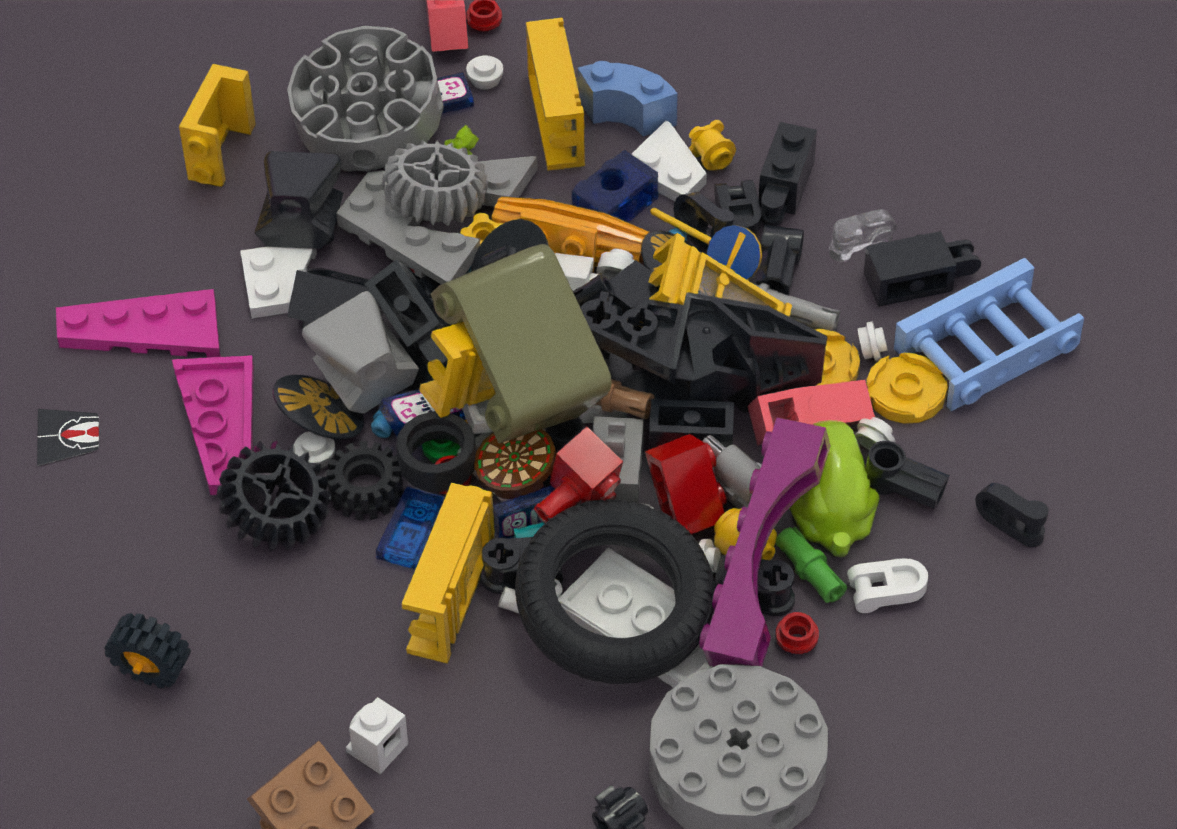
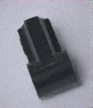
[756,225,804,295]
[865,441,950,509]

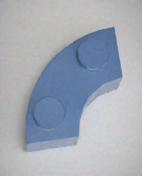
[577,61,677,137]

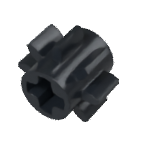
[592,785,648,829]

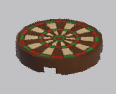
[474,429,557,499]

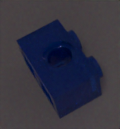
[572,150,658,222]

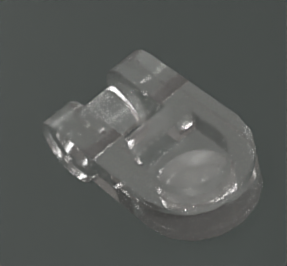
[829,209,897,262]

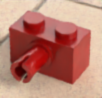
[534,426,623,523]
[645,434,727,534]

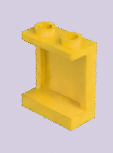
[179,64,256,187]

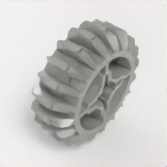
[382,140,488,226]

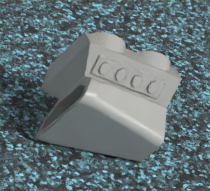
[302,291,419,414]

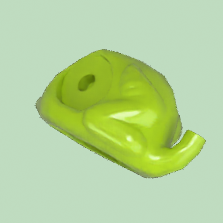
[789,420,880,558]

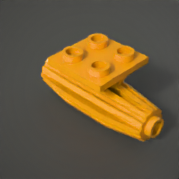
[492,197,650,273]

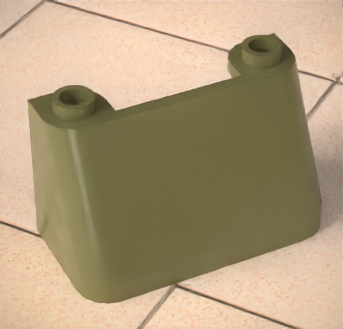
[431,244,612,443]

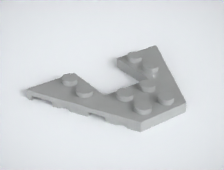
[336,156,538,285]

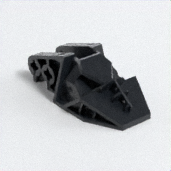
[580,291,827,413]

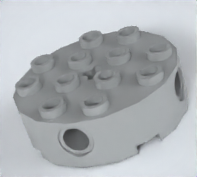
[287,26,444,172]
[649,664,828,829]

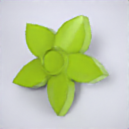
[444,125,479,155]

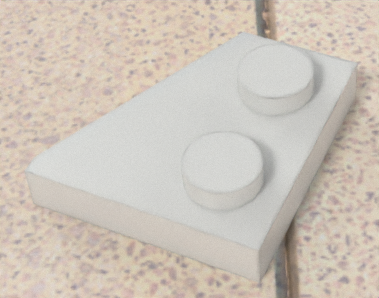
[623,121,707,201]
[241,246,317,319]

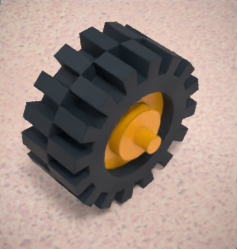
[104,613,191,688]

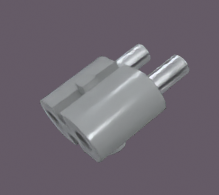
[702,435,761,509]

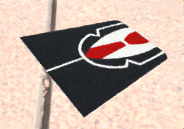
[37,409,99,466]

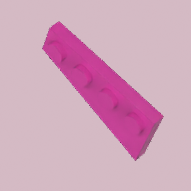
[56,289,221,358]
[172,355,254,495]

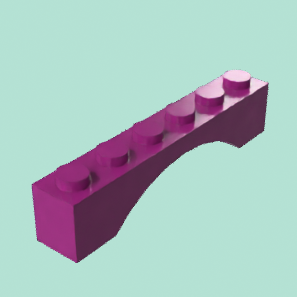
[699,417,831,667]

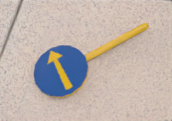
[650,208,762,280]

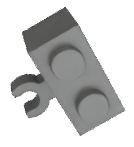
[593,416,644,503]

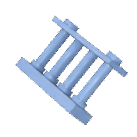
[894,258,1084,411]

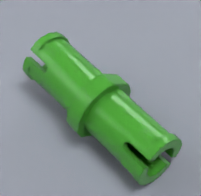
[775,527,847,603]

